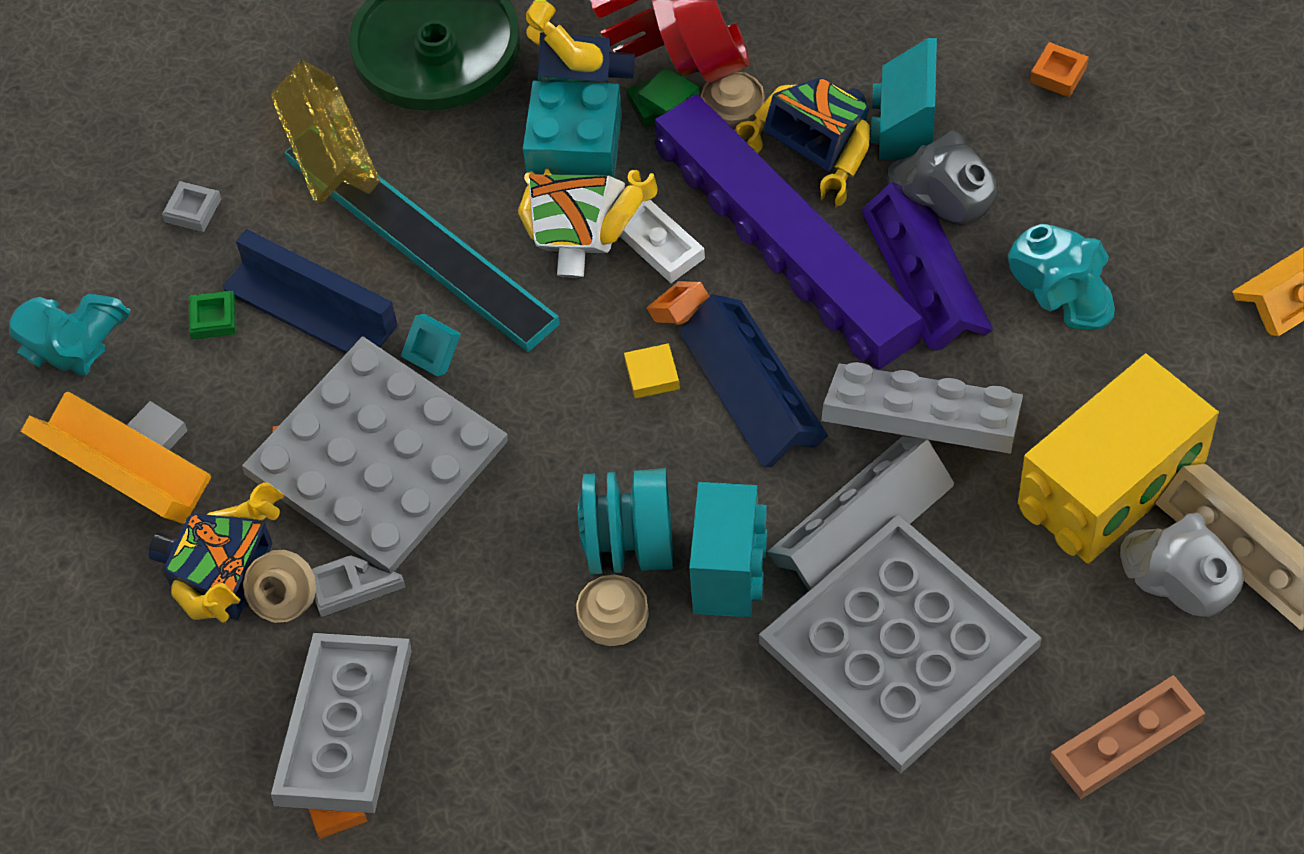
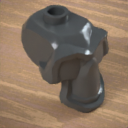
[886,130,999,224]

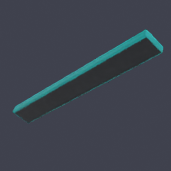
[284,127,560,353]

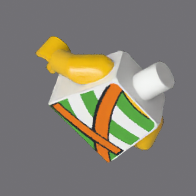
[518,169,658,278]

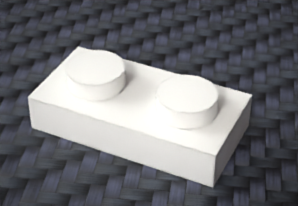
[619,200,705,283]

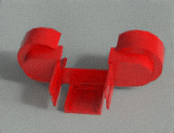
[590,0,750,84]

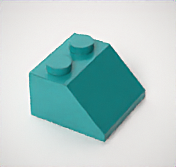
[871,38,937,160]

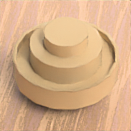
[701,72,765,130]
[243,550,316,623]
[576,574,649,646]

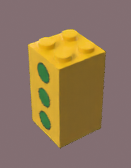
[1018,353,1219,564]

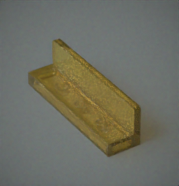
[271,59,380,204]

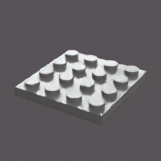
[242,336,508,573]
[759,514,1041,774]

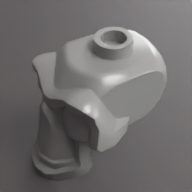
[1120,513,1244,617]

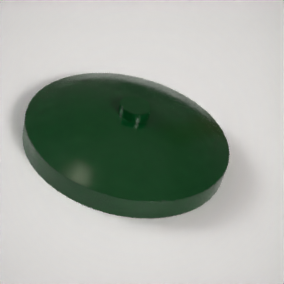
[349,0,520,111]

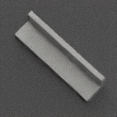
[767,436,954,591]

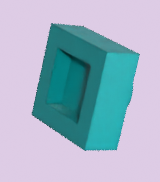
[401,314,461,376]

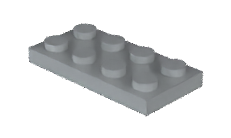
[821,362,1023,454]
[271,633,412,813]

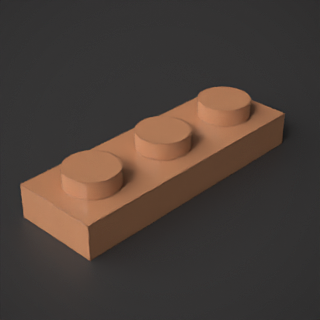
[1050,675,1206,799]

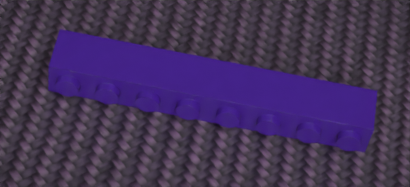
[654,94,922,370]

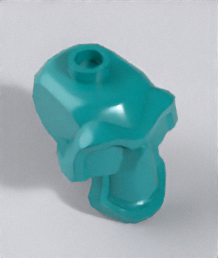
[1008,224,1115,330]
[9,294,131,376]

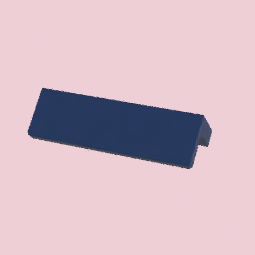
[223,229,398,354]
[680,294,829,467]

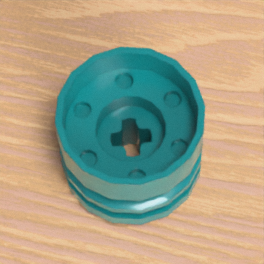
[578,468,673,575]

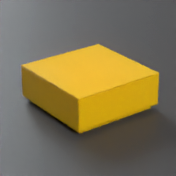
[624,343,680,399]

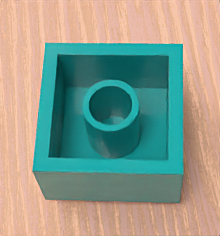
[523,81,622,178]
[689,482,767,617]

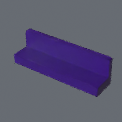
[861,182,993,351]

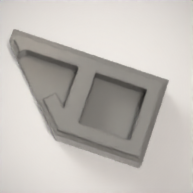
[312,555,406,617]

